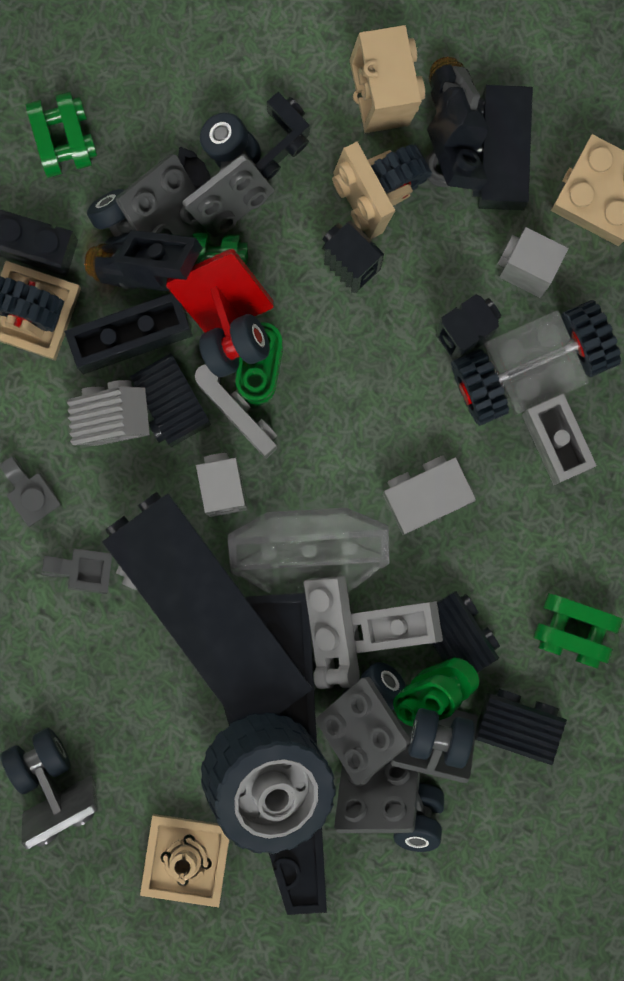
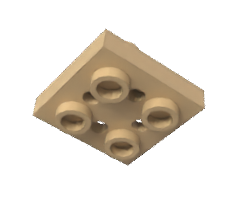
[140,814,229,908]

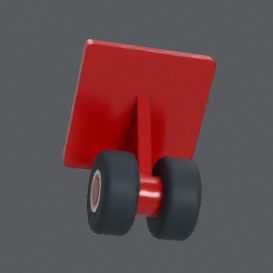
[166,249,274,377]

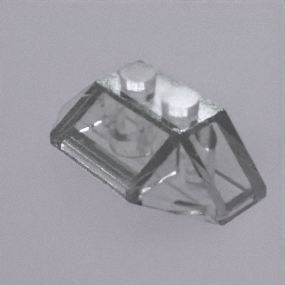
[228,508,390,595]

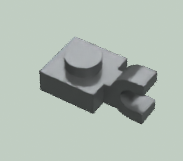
[0,456,62,527]
[41,549,112,594]

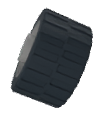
[201,713,336,854]

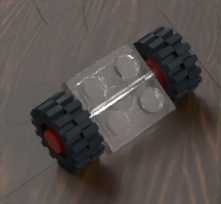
[451,300,621,426]

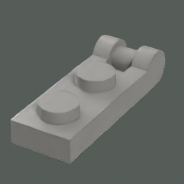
[195,364,277,459]
[304,576,360,689]
[351,601,443,653]

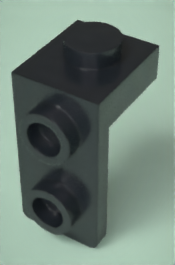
[255,92,310,181]

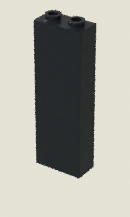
[102,492,312,721]

